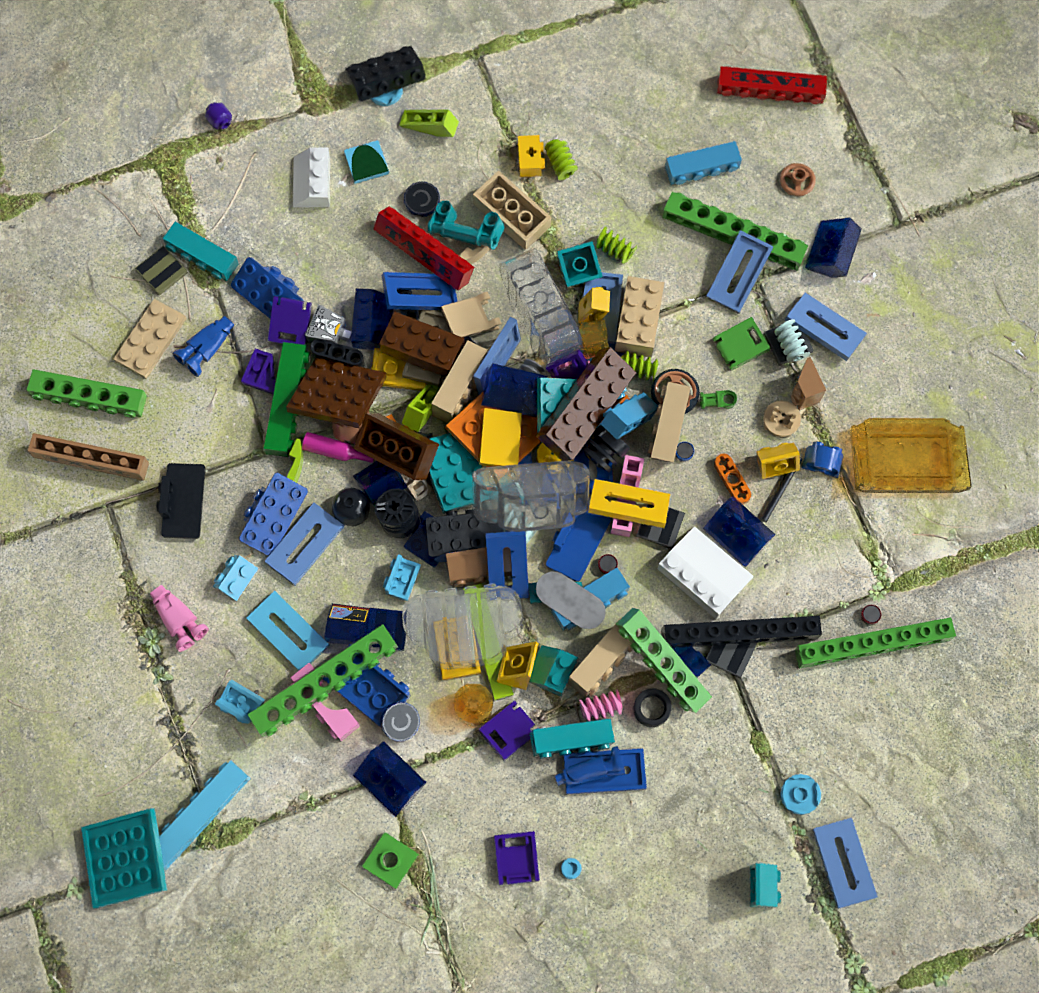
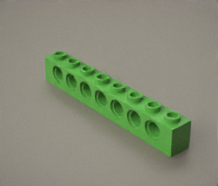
[662,191,808,271]
[795,617,956,669]
[248,625,398,737]

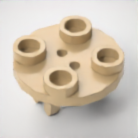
[763,400,801,438]

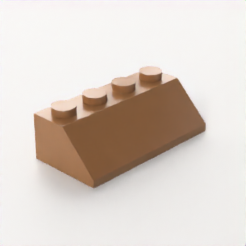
[446,547,512,587]

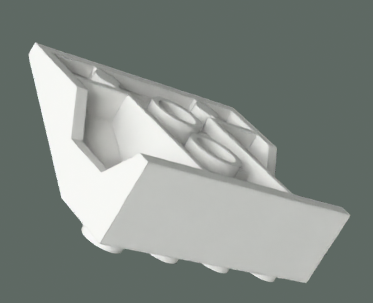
[657,527,754,619]

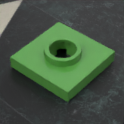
[362,832,419,889]

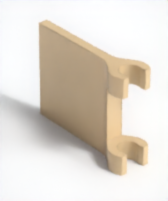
[441,292,502,338]

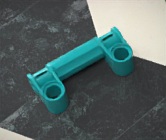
[427,200,505,250]

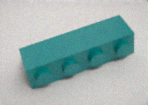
[163,221,239,281]
[530,719,615,759]

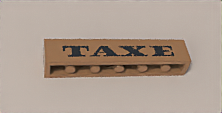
[28,433,149,481]

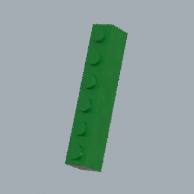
[264,342,310,457]

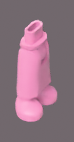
[150,585,209,652]

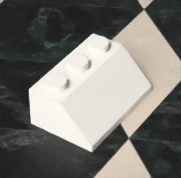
[293,147,330,207]

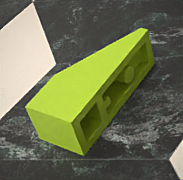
[399,109,459,137]
[402,384,441,432]

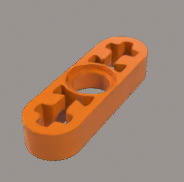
[714,453,751,505]

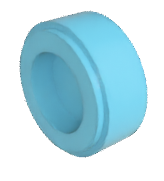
[561,858,581,879]

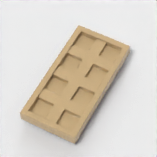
[114,299,187,379]

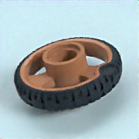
[651,369,700,414]

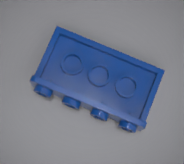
[322,643,411,729]

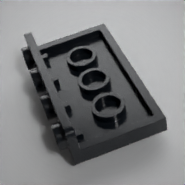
[345,45,426,102]

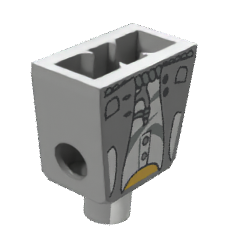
[305,304,353,344]

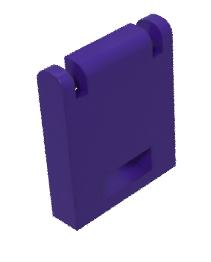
[268,296,312,345]
[546,349,588,379]
[478,701,539,762]
[494,831,540,885]

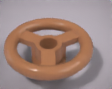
[780,163,816,196]

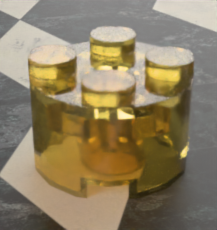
[579,319,609,360]
[453,684,493,727]

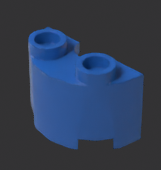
[802,441,843,478]

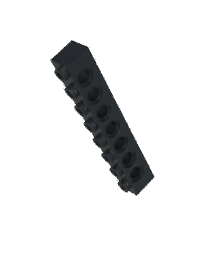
[661,616,822,648]

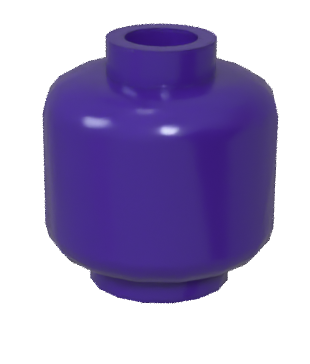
[205,102,232,130]

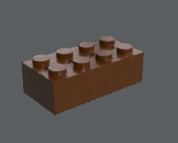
[379,311,465,377]
[354,413,439,480]

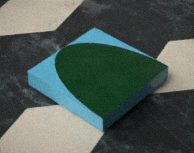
[344,140,389,184]

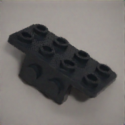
[156,463,206,539]
[425,509,504,557]

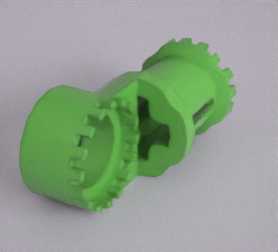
[700,390,737,409]

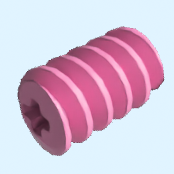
[579,690,622,722]

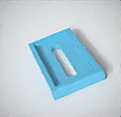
[247,591,330,670]

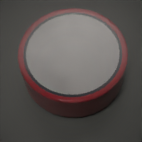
[598,554,618,574]
[861,604,882,625]

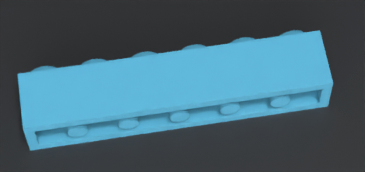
[159,760,251,870]

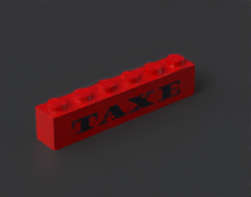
[717,66,827,104]
[373,206,475,290]

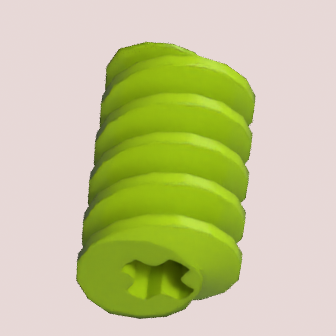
[544,139,578,180]
[596,226,637,264]
[621,351,658,382]

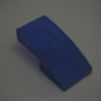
[672,647,711,678]

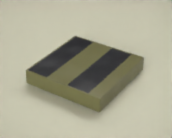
[135,245,188,296]

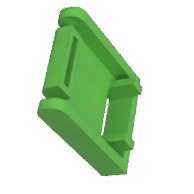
[713,317,770,371]

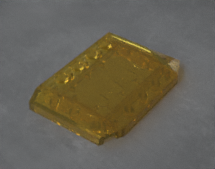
[850,418,972,493]

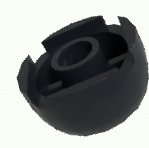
[332,487,370,527]

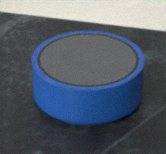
[675,441,694,461]

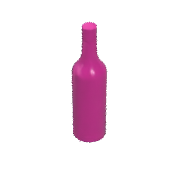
[302,432,374,463]

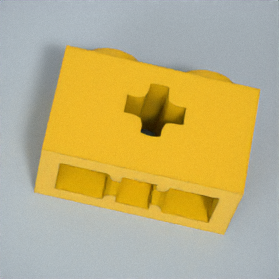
[517,135,545,177]
[578,287,610,326]

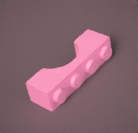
[611,455,644,537]
[290,663,360,742]

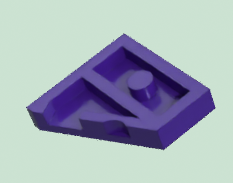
[241,348,276,395]

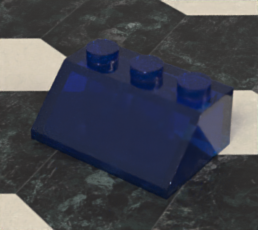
[805,217,862,278]
[351,288,393,350]
[481,363,548,418]
[703,496,776,567]
[353,741,427,817]

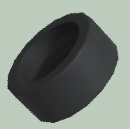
[633,688,672,727]

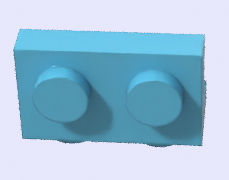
[383,554,421,602]
[213,555,258,601]
[215,680,265,724]

